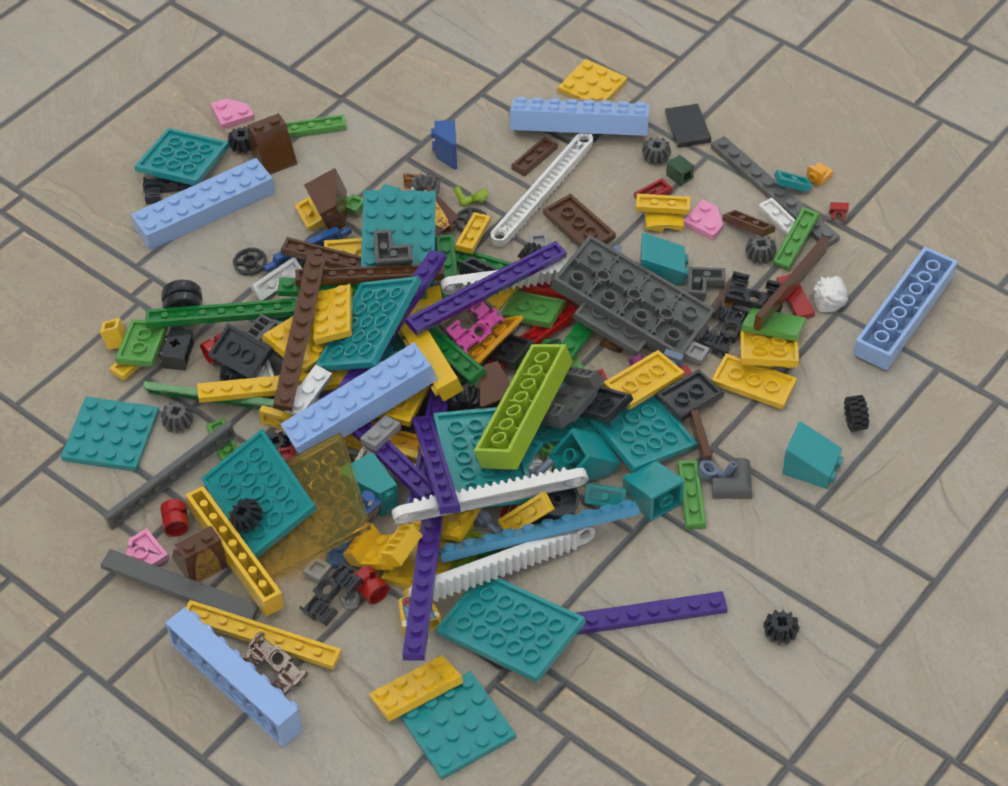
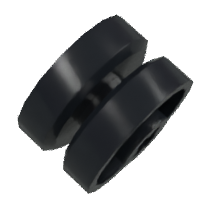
[161,279,203,326]
[537,487,580,523]

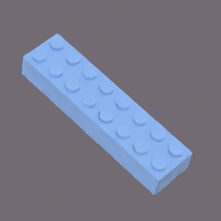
[510,97,649,136]
[131,158,275,250]
[853,247,958,370]
[280,343,438,462]
[165,607,302,747]

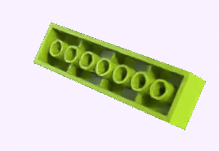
[474,344,573,470]

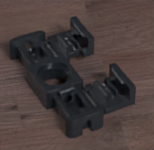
[143,177,192,204]
[724,271,783,313]
[699,300,749,357]
[299,559,364,626]

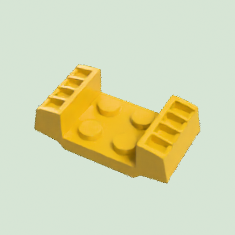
[343,523,423,570]

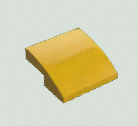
[295,196,326,230]
[644,212,684,233]

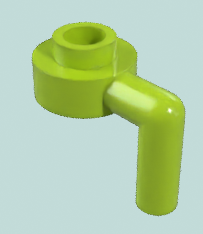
[453,186,489,206]

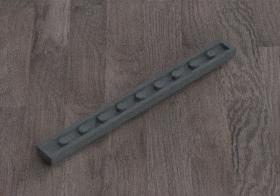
[711,136,840,248]

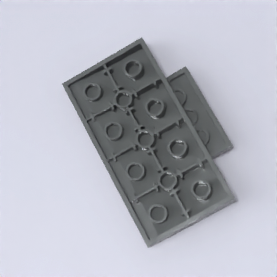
[550,235,714,356]

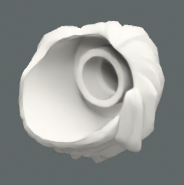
[814,276,848,313]

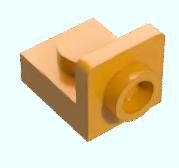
[806,163,833,187]

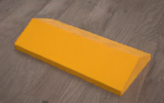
[468,315,524,365]

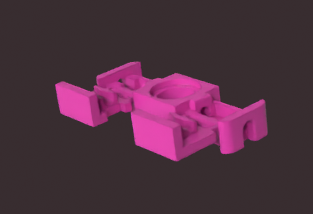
[443,301,504,354]

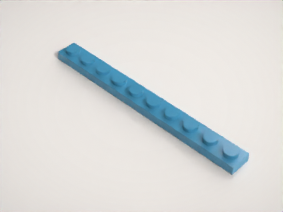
[439,500,640,563]

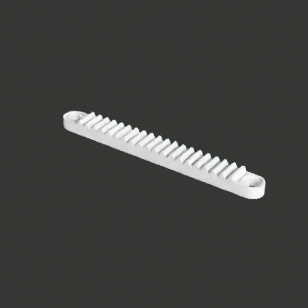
[491,133,593,247]
[440,261,567,295]
[392,467,589,524]
[408,526,595,602]

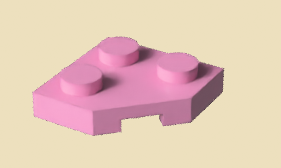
[211,99,254,129]
[684,199,723,240]
[126,528,169,566]

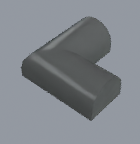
[373,229,413,266]
[688,267,726,302]
[711,458,753,499]

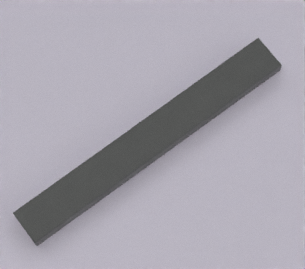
[103,421,236,530]
[100,549,259,620]

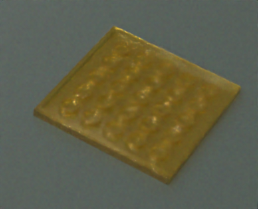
[257,432,371,580]

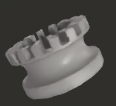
[341,590,360,610]

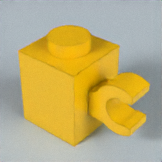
[100,318,127,350]

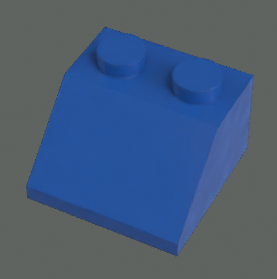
[431,120,457,169]

